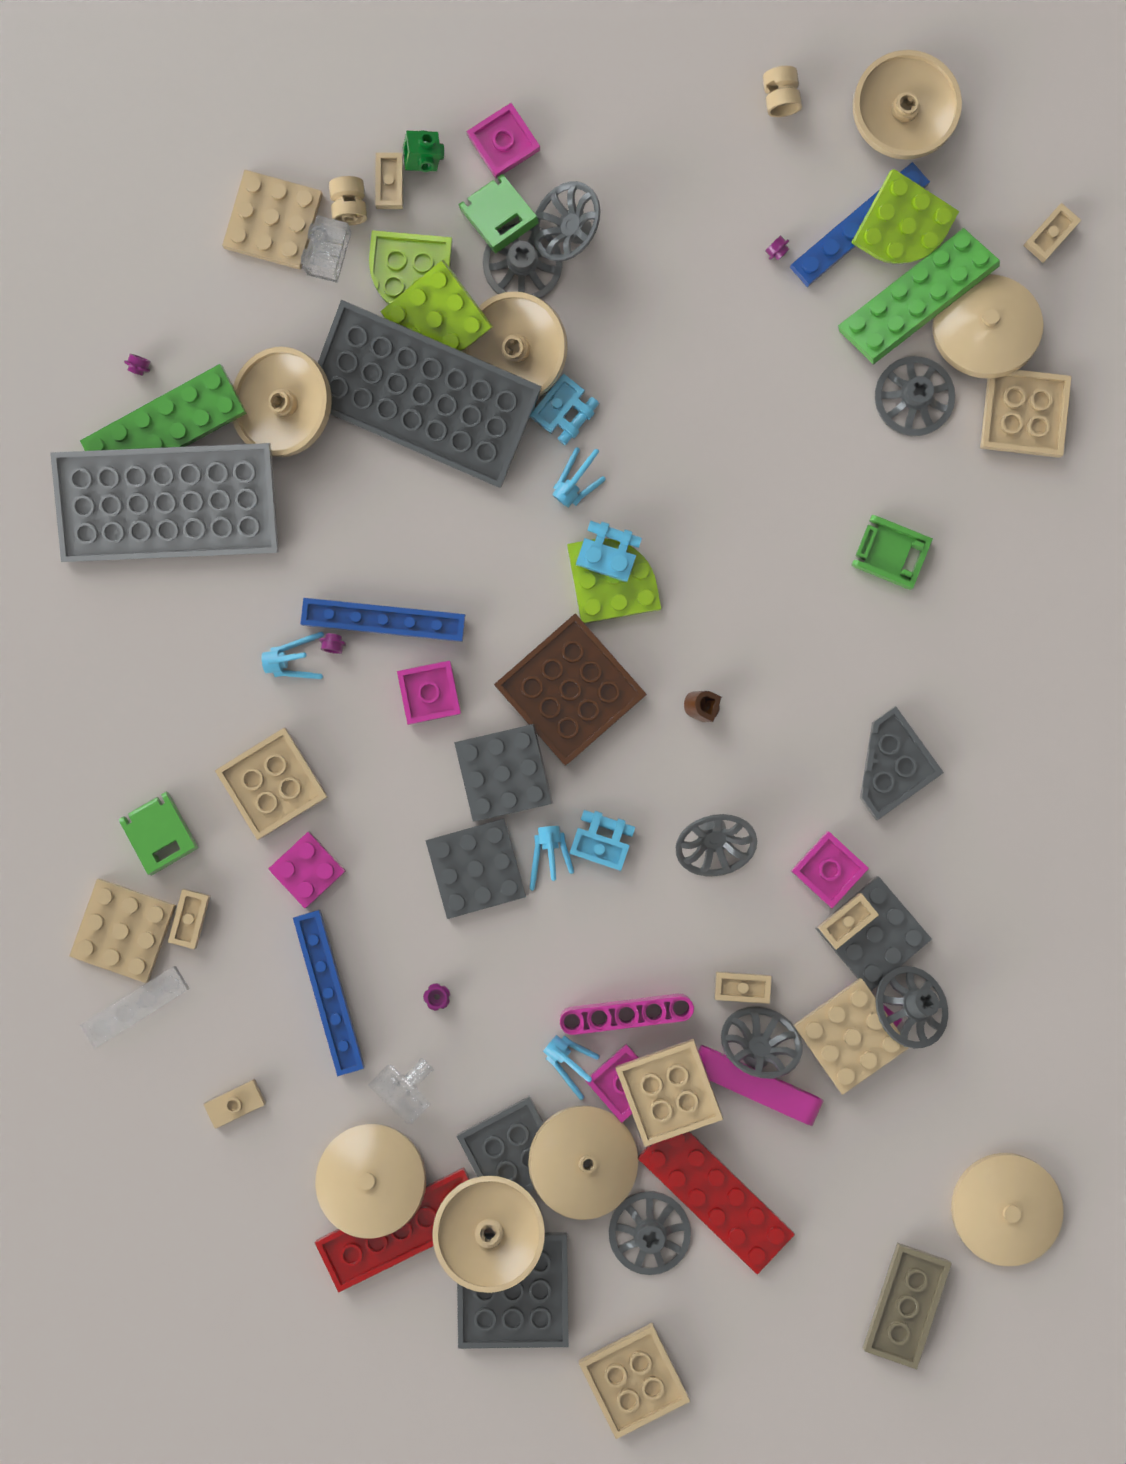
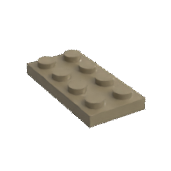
[862,1242,952,1370]

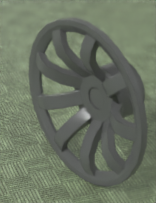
[532,181,601,262]
[483,223,562,298]
[875,356,955,436]
[675,814,757,876]
[875,966,948,1049]
[721,1007,803,1079]
[609,1191,691,1275]

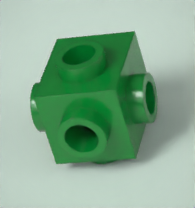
[402,130,444,172]

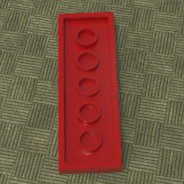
[638,1131,795,1275]
[314,1167,470,1293]

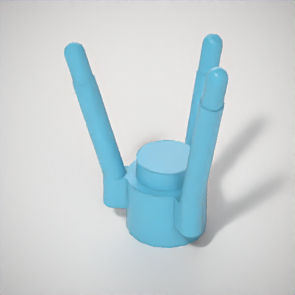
[552,447,606,508]
[262,632,324,679]
[530,826,574,891]
[543,1035,600,1100]

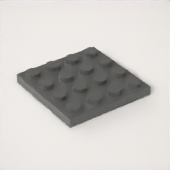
[457,1232,569,1349]

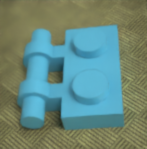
[530,374,599,445]
[576,521,642,582]
[569,810,635,871]

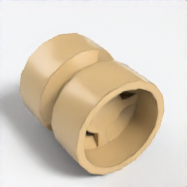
[763,66,802,117]
[329,176,367,226]

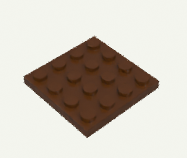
[494,613,647,766]

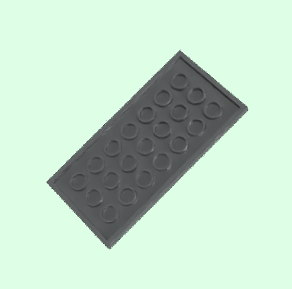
[318,300,542,488]

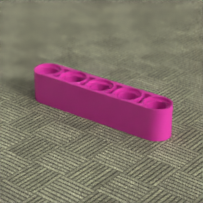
[560,994,694,1035]
[698,1045,824,1126]

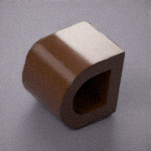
[684,691,722,722]

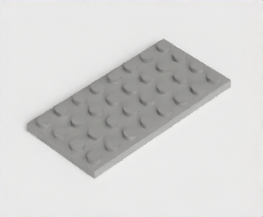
[50,443,279,562]

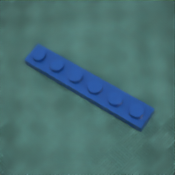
[790,162,930,287]
[300,598,466,642]
[293,910,365,1077]

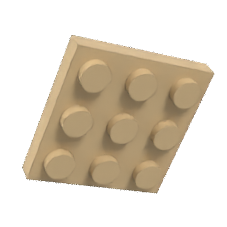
[222,169,323,270]
[980,370,1072,458]
[215,728,328,840]
[69,878,176,983]
[793,978,909,1095]
[616,1039,723,1147]
[579,1323,690,1439]

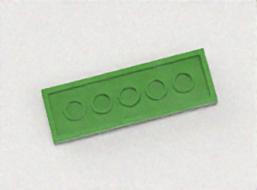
[838,228,1000,365]
[80,364,247,451]

